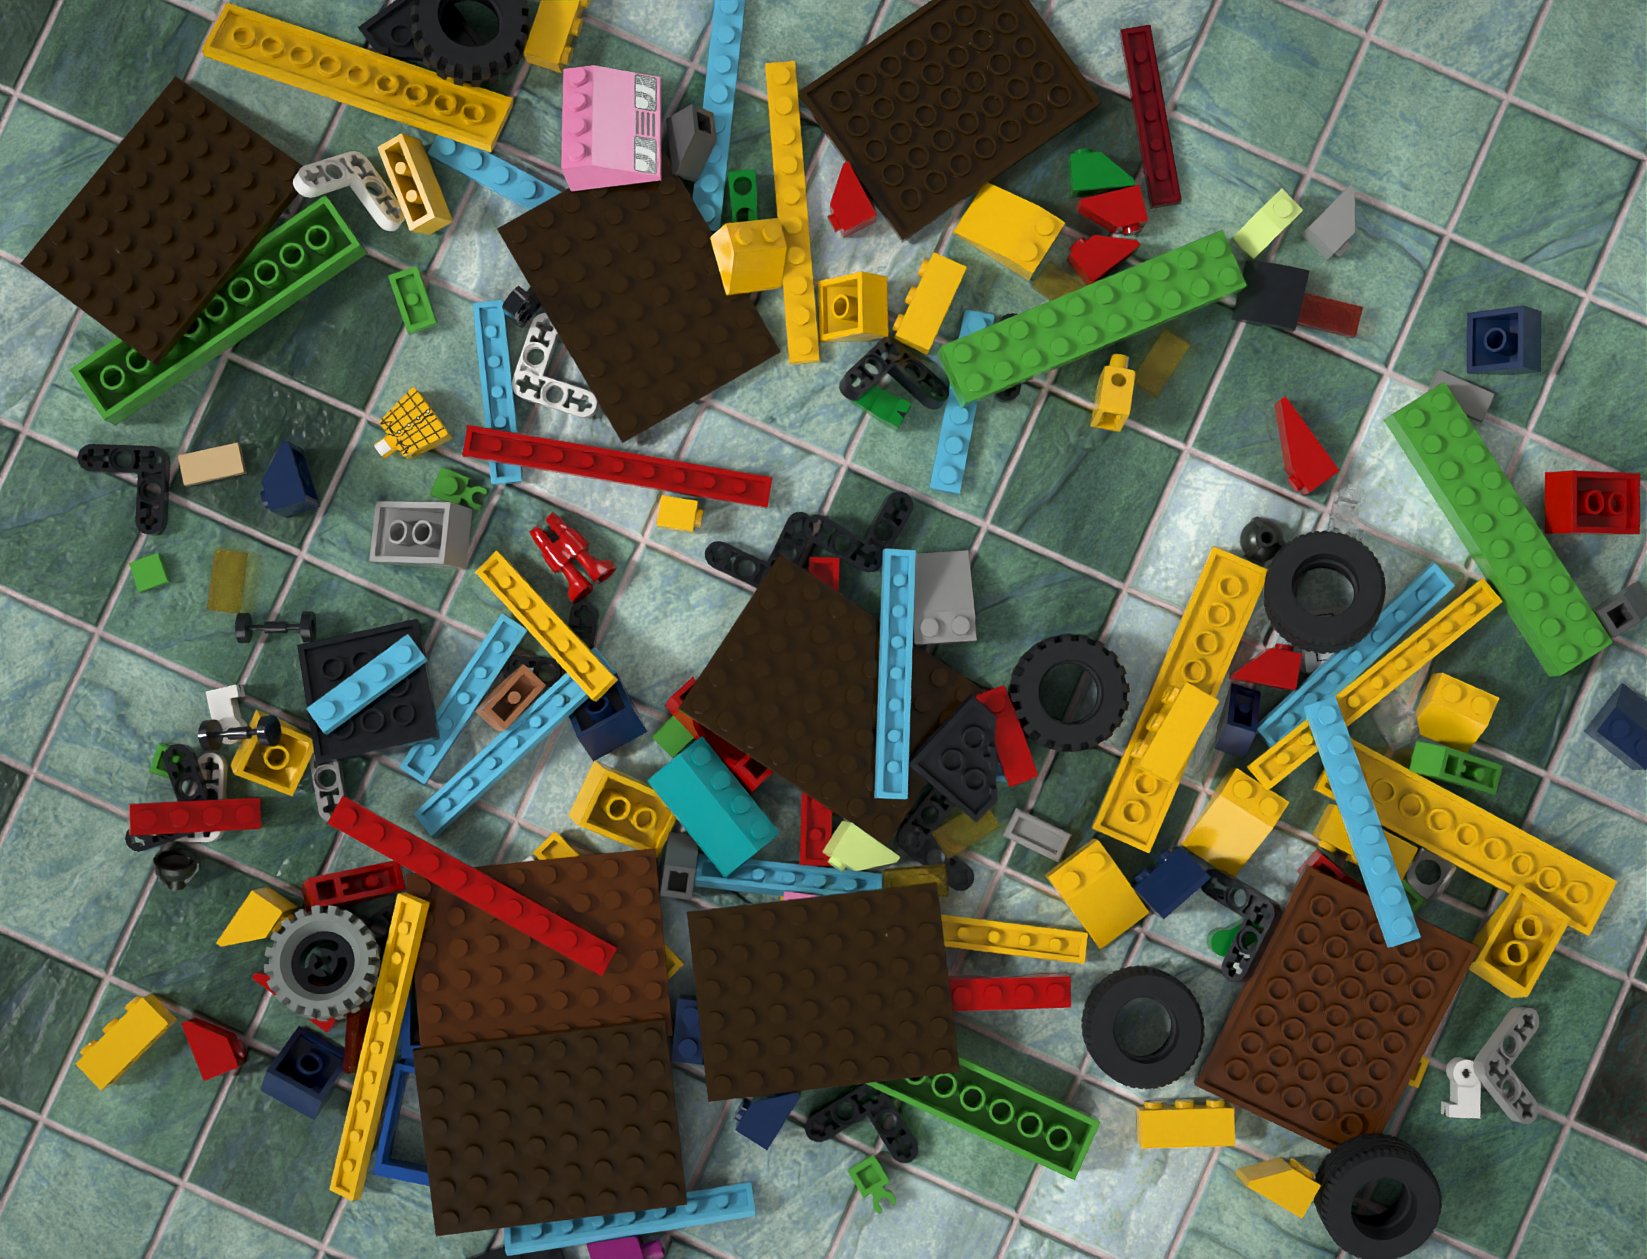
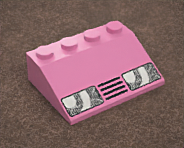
[561,65,662,191]

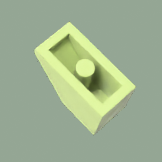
[1232,188,1303,261]
[822,821,900,872]

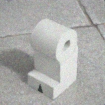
[206,685,248,744]
[1441,1057,1481,1118]

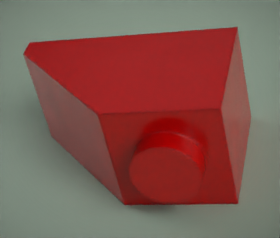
[827,161,877,238]
[1076,185,1148,236]
[1067,235,1141,285]
[1229,643,1302,691]
[181,1017,247,1081]

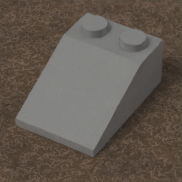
[369,501,472,570]
[913,550,977,646]

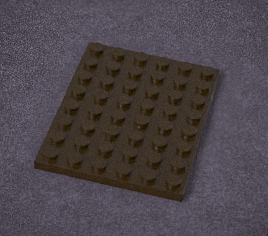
[798,0,1102,243]
[20,76,303,367]
[497,146,781,444]
[677,554,984,846]
[687,882,960,1102]
[413,1017,687,1236]

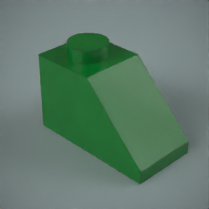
[1067,148,1135,198]

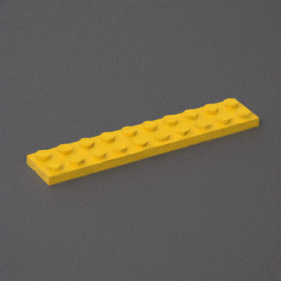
[202,3,513,152]
[1091,546,1268,853]
[1313,738,1618,936]

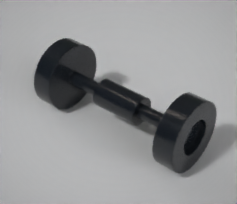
[235,611,317,643]
[198,715,281,751]

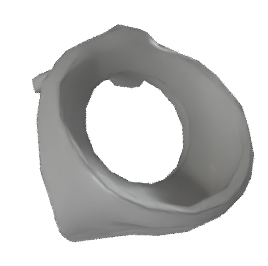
[1405,848,1456,900]

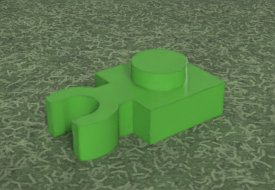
[430,467,489,511]
[847,1153,897,1214]

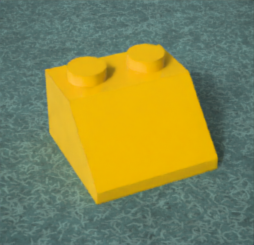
[710,218,787,295]
[818,271,888,342]
[1408,673,1499,753]
[230,710,314,797]
[216,886,298,947]
[1235,1157,1321,1218]

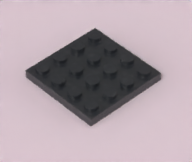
[297,619,440,766]

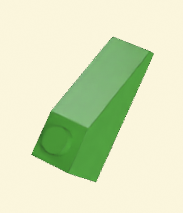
[1409,741,1503,795]

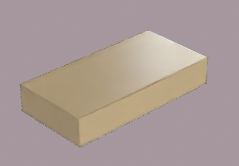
[178,442,247,487]

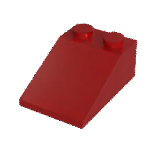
[1544,470,1640,535]

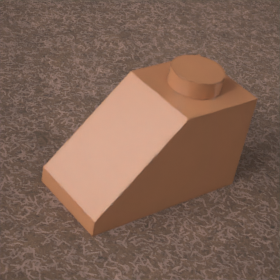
[474,664,546,732]

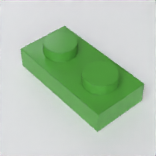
[388,266,438,335]

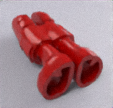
[529,512,617,604]

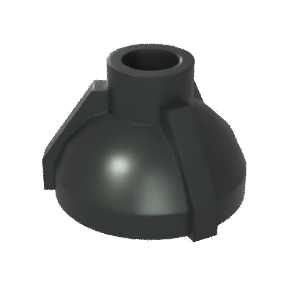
[1240,516,1286,562]
[153,847,201,891]

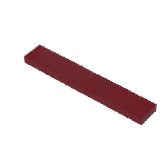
[1119,25,1182,209]

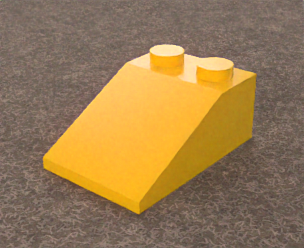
[953,183,1065,281]
[568,761,677,858]
[1181,768,1289,877]
[1045,838,1149,950]
[1469,883,1571,998]

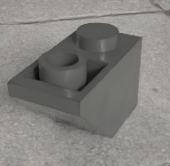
[666,104,716,182]
[1592,581,1647,638]
[660,832,699,900]

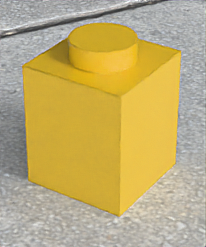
[656,495,704,534]

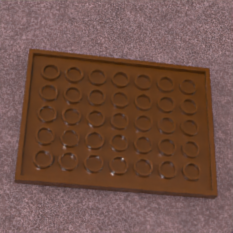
[406,848,673,1047]
[1194,864,1480,1150]

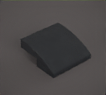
[1231,260,1310,332]

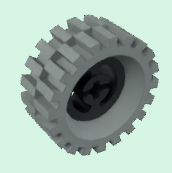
[264,905,382,1021]

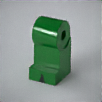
[727,169,758,223]
[850,381,911,432]
[1206,917,1264,957]

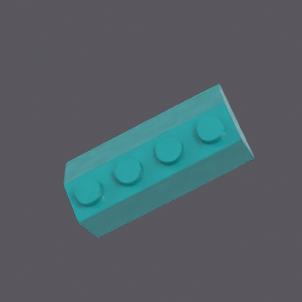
[647,736,780,878]

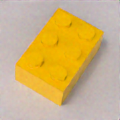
[1130,682,1219,784]

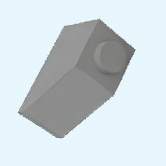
[1301,185,1355,260]

